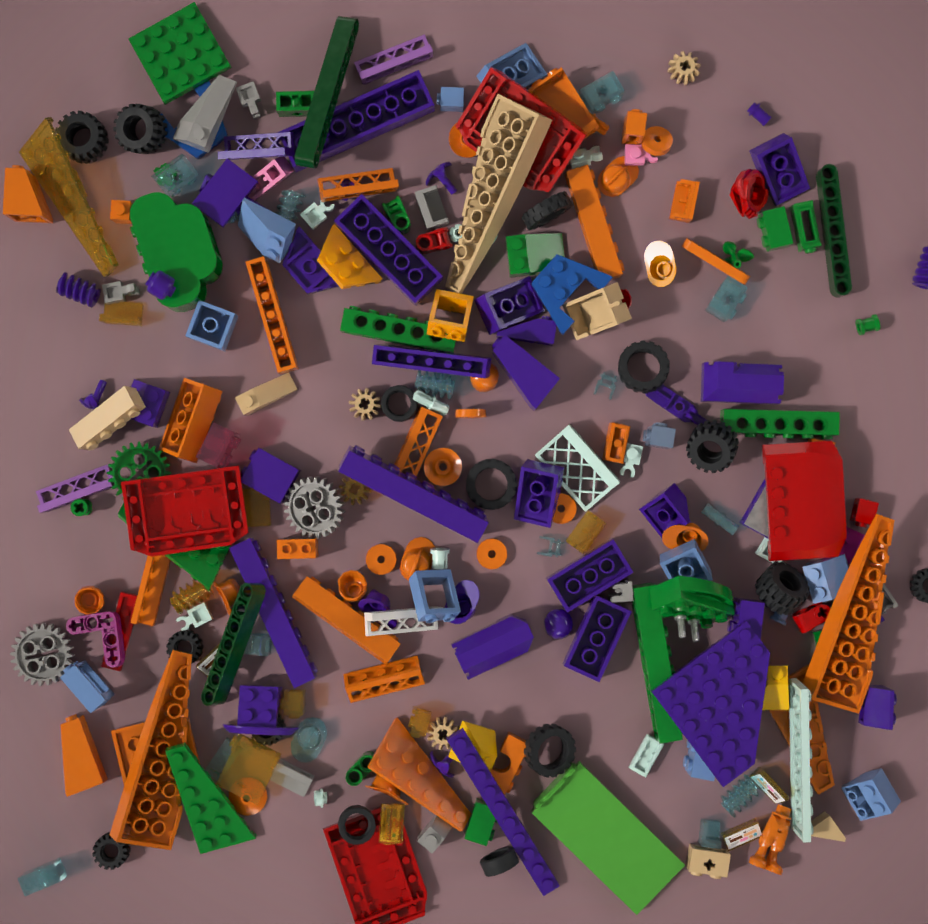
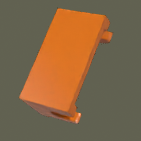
[669,179,700,223]

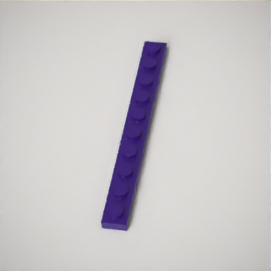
[446,728,560,896]

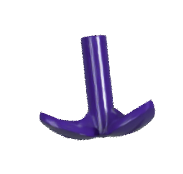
[426,162,457,195]
[79,380,107,410]
[430,751,454,778]

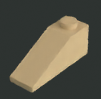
[235,373,298,416]

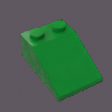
[505,233,565,278]

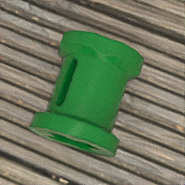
[855,314,880,336]
[70,499,93,516]

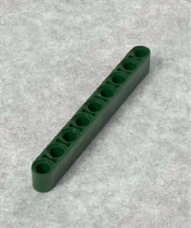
[295,16,359,169]

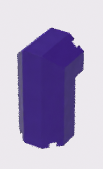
[701,361,784,404]
[451,614,534,680]

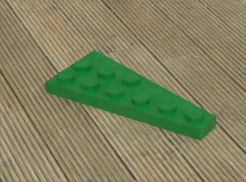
[118,503,232,592]

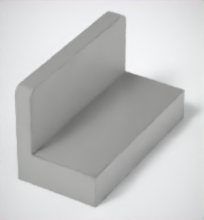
[270,759,314,797]

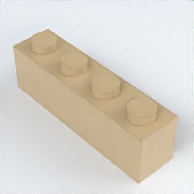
[69,386,146,451]

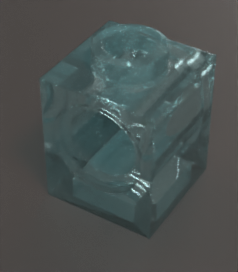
[245,633,272,656]

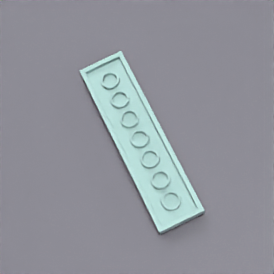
[789,678,814,843]

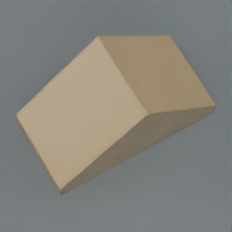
[811,811,846,842]

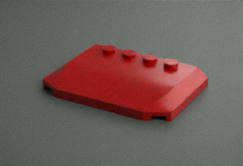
[455,67,588,192]
[762,441,847,561]
[121,465,249,557]
[323,806,427,924]

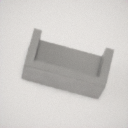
[415,185,449,232]

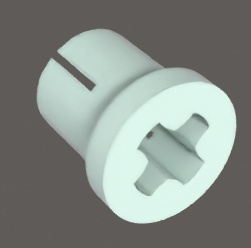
[430,548,450,569]

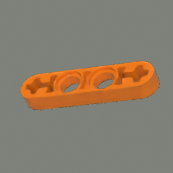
[682,238,751,285]

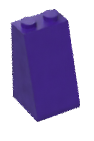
[492,335,560,411]

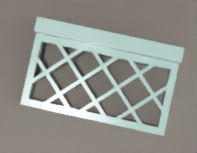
[535,424,620,512]

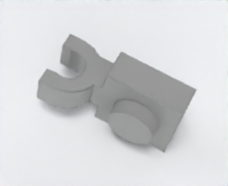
[236,81,261,120]
[102,281,140,305]

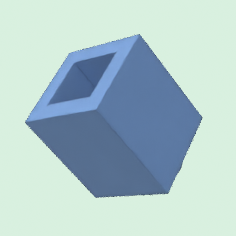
[437,87,464,112]

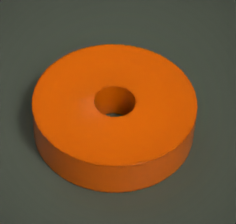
[641,126,673,156]
[455,409,486,418]
[553,493,576,524]
[476,538,507,569]
[366,544,397,575]

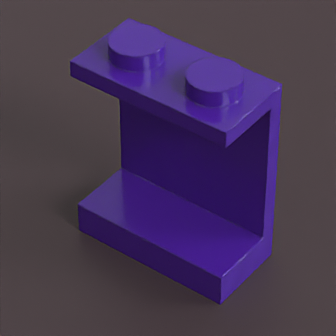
[240,448,301,504]

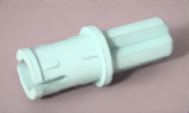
[413,390,449,416]

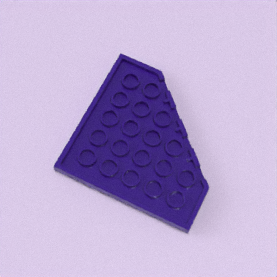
[651,621,770,787]

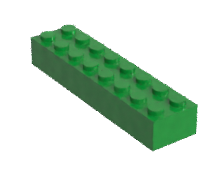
[631,582,683,744]

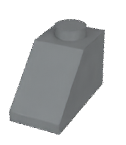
[417,815,452,853]

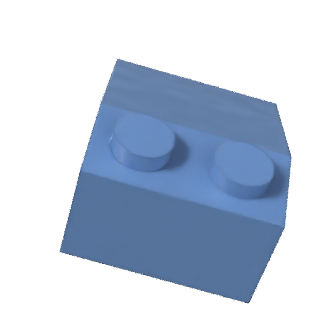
[476,43,547,89]
[238,198,296,263]

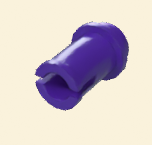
[747,102,772,126]

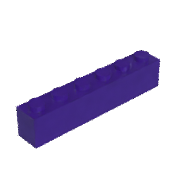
[372,344,491,378]

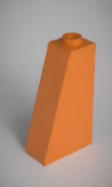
[60,714,108,797]

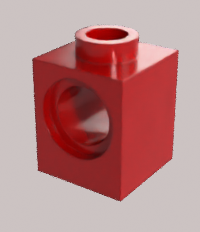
[850,498,879,528]

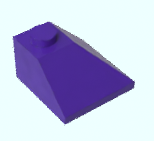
[639,483,690,538]

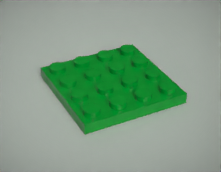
[128,2,232,105]

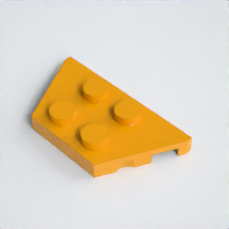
[317,224,382,289]

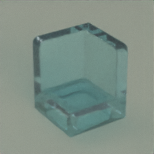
[698,819,722,849]

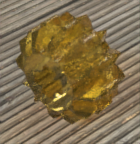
[339,477,371,505]

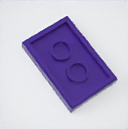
[192,158,259,228]

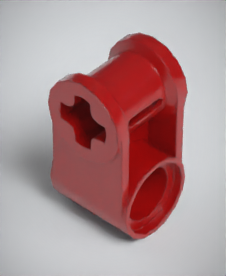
[416,227,453,254]
[792,602,831,633]

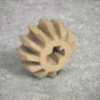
[668,51,701,85]
[349,388,381,421]
[427,716,459,750]

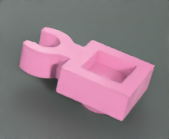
[624,144,658,166]

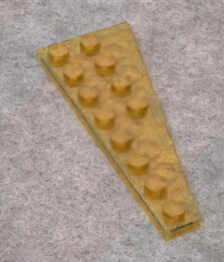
[19,117,119,277]

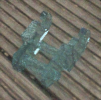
[593,372,617,400]
[537,536,564,557]

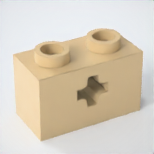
[686,844,731,879]

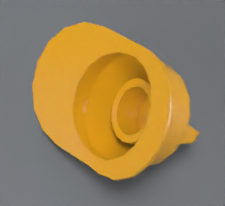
[644,241,677,287]

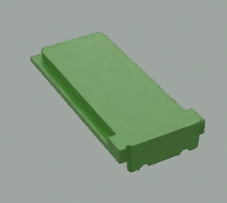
[531,761,685,915]

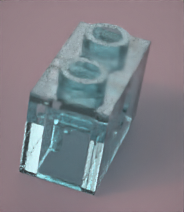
[579,71,625,114]
[151,153,199,197]
[705,275,748,322]
[17,858,67,896]

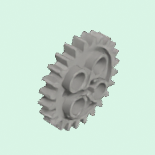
[284,476,345,539]
[10,623,75,686]

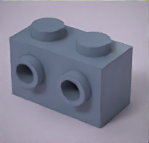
[642,422,676,449]

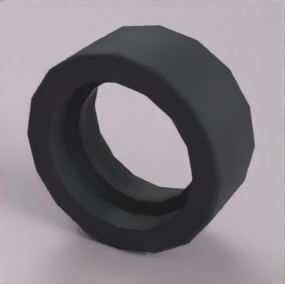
[381,385,418,422]
[338,805,376,845]
[480,846,519,877]

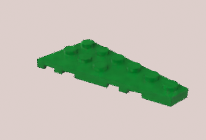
[165,743,257,854]

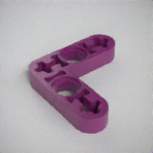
[66,611,125,668]

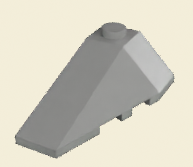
[173,75,237,153]

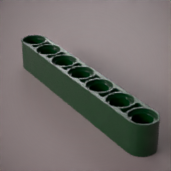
[816,164,852,298]
[201,583,266,706]

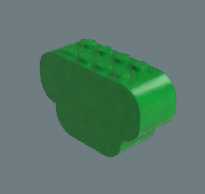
[130,192,223,312]

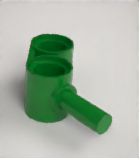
[345,751,375,786]

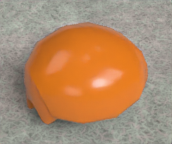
[470,363,499,392]
[338,570,368,602]
[74,586,104,615]

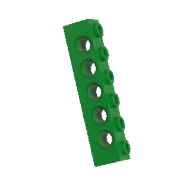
[340,306,456,353]
[720,409,840,439]

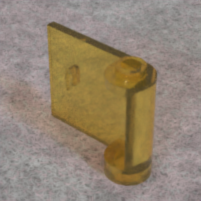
[216,734,282,805]

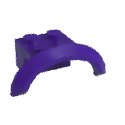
[223,685,299,735]

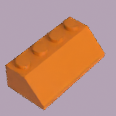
[158,378,223,463]

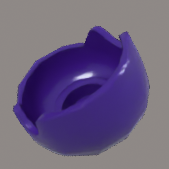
[544,609,573,639]

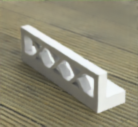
[364,606,443,636]

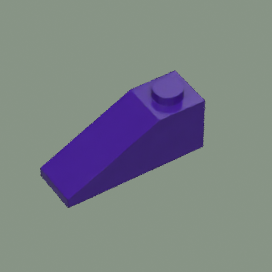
[496,316,557,346]

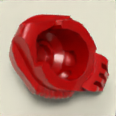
[729,169,768,219]

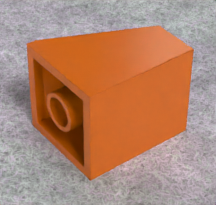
[3,165,53,223]

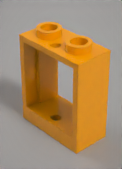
[427,289,474,342]

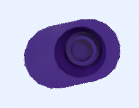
[444,580,480,624]
[358,589,397,629]

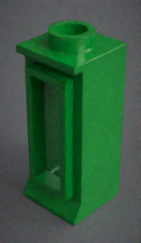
[790,200,822,254]

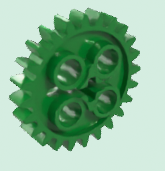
[106,442,171,501]

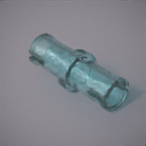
[701,503,739,535]

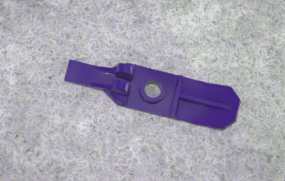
[645,385,711,426]

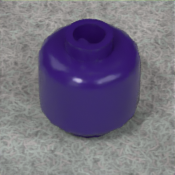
[145,270,176,300]

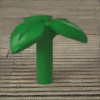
[723,241,754,274]

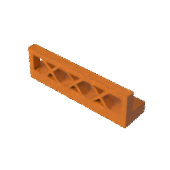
[317,168,399,202]
[394,407,443,476]
[131,555,171,626]
[343,655,425,703]

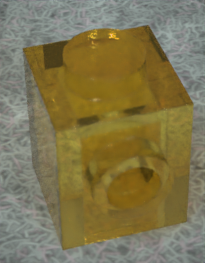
[280,689,306,719]

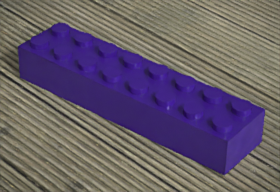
[278,70,435,172]
[338,445,489,543]

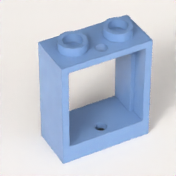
[409,569,461,623]
[60,660,115,713]

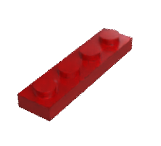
[101,591,137,671]

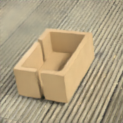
[562,282,632,340]

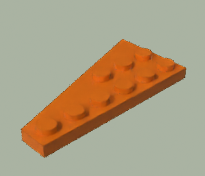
[768,665,835,795]

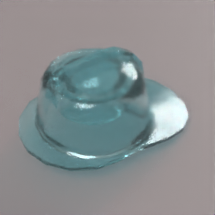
[290,717,327,762]

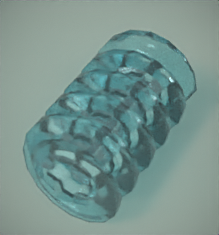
[275,190,306,227]
[415,370,456,400]
[720,774,760,818]

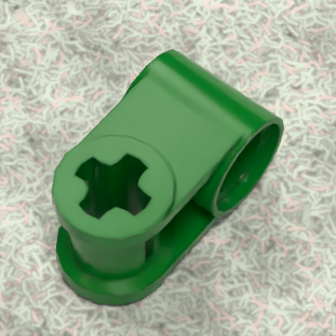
[381,195,411,235]

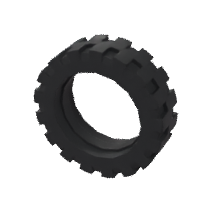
[522,191,573,231]
[618,340,670,393]
[466,459,517,510]
[524,723,576,778]

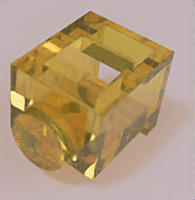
[408,706,432,738]

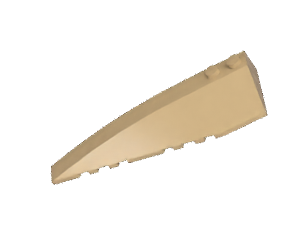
[445,94,552,294]

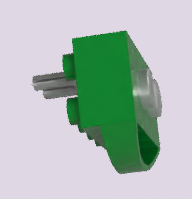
[650,576,735,642]

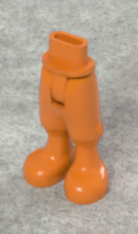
[748,804,792,875]

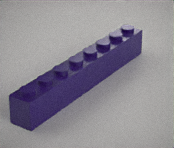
[229,538,318,688]

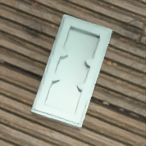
[628,734,664,778]

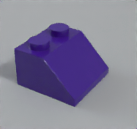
[131,379,170,428]

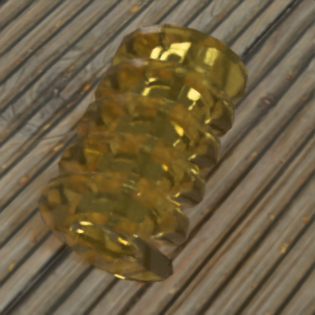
[170,579,214,614]

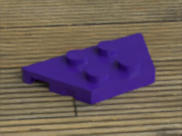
[282,226,339,294]

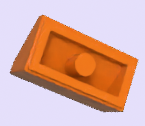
[602,422,631,464]

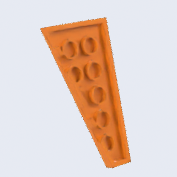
[367,717,471,831]

